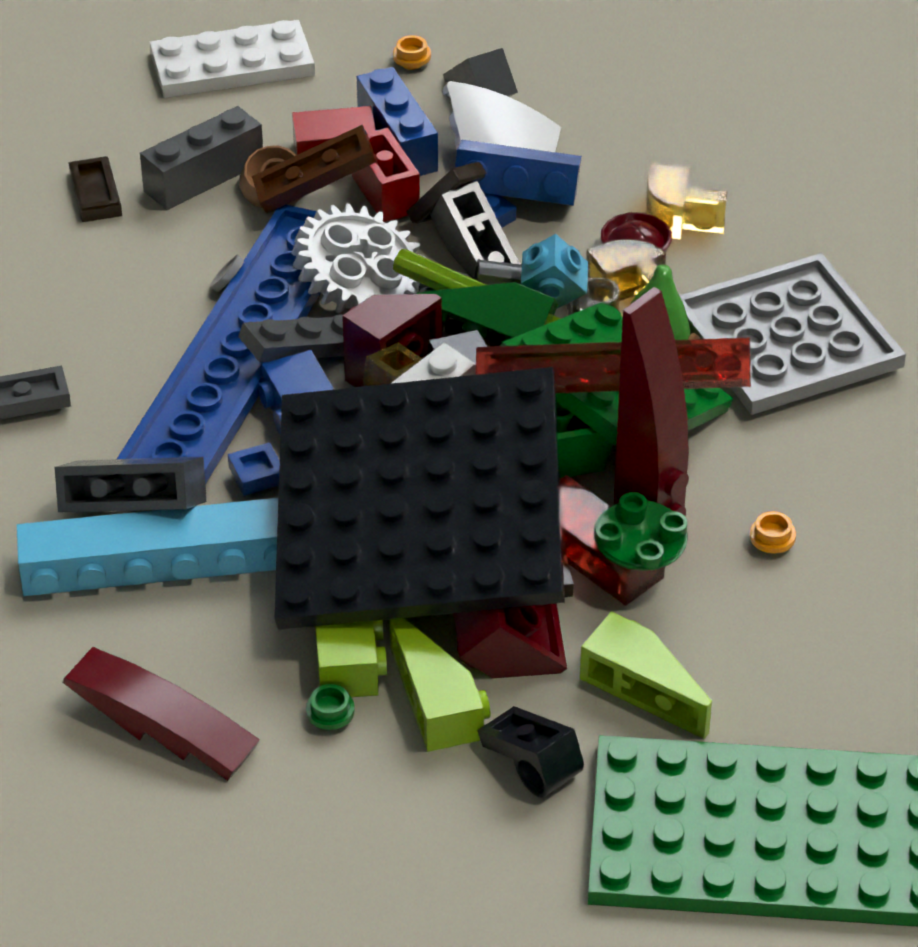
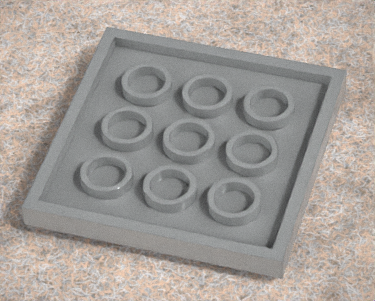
[679,253,906,415]

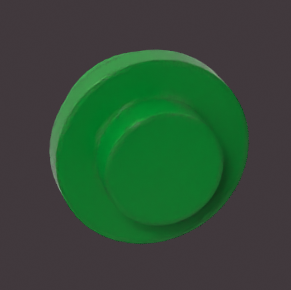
[306,684,355,730]

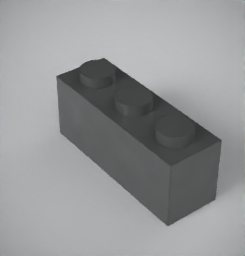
[140,106,263,210]
[54,457,207,512]

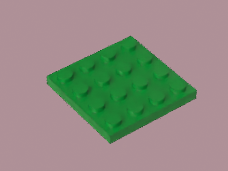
[497,302,734,446]

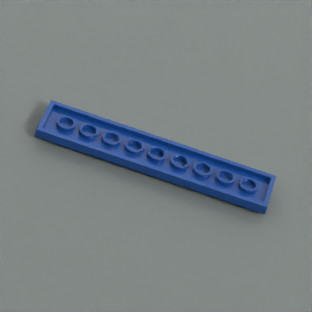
[117,204,321,484]

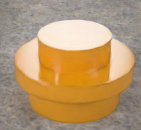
[393,35,431,70]
[750,511,796,554]

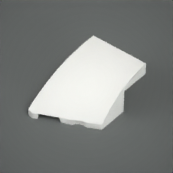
[442,81,561,152]

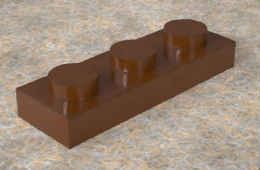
[252,125,377,214]

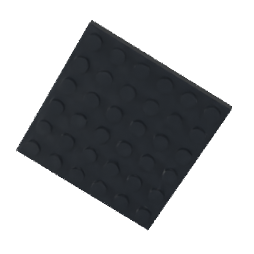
[274,367,565,630]

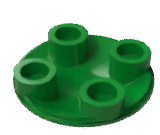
[594,492,688,571]

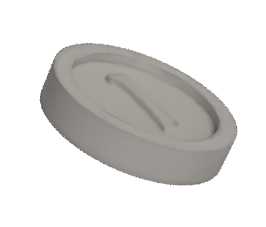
[210,255,244,292]

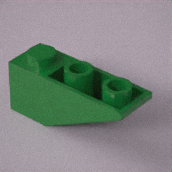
[417,282,558,341]

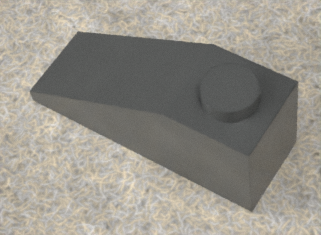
[430,181,521,279]

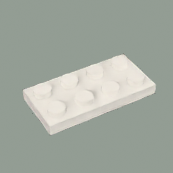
[149,20,315,98]

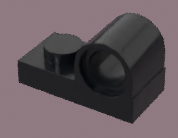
[477,706,584,798]

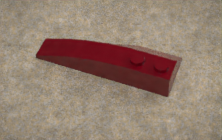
[614,287,689,516]

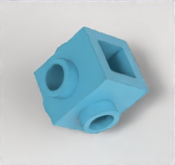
[521,234,588,309]

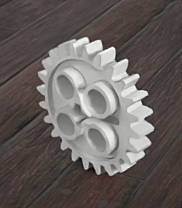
[292,204,426,314]

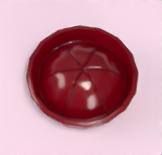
[601,212,672,270]

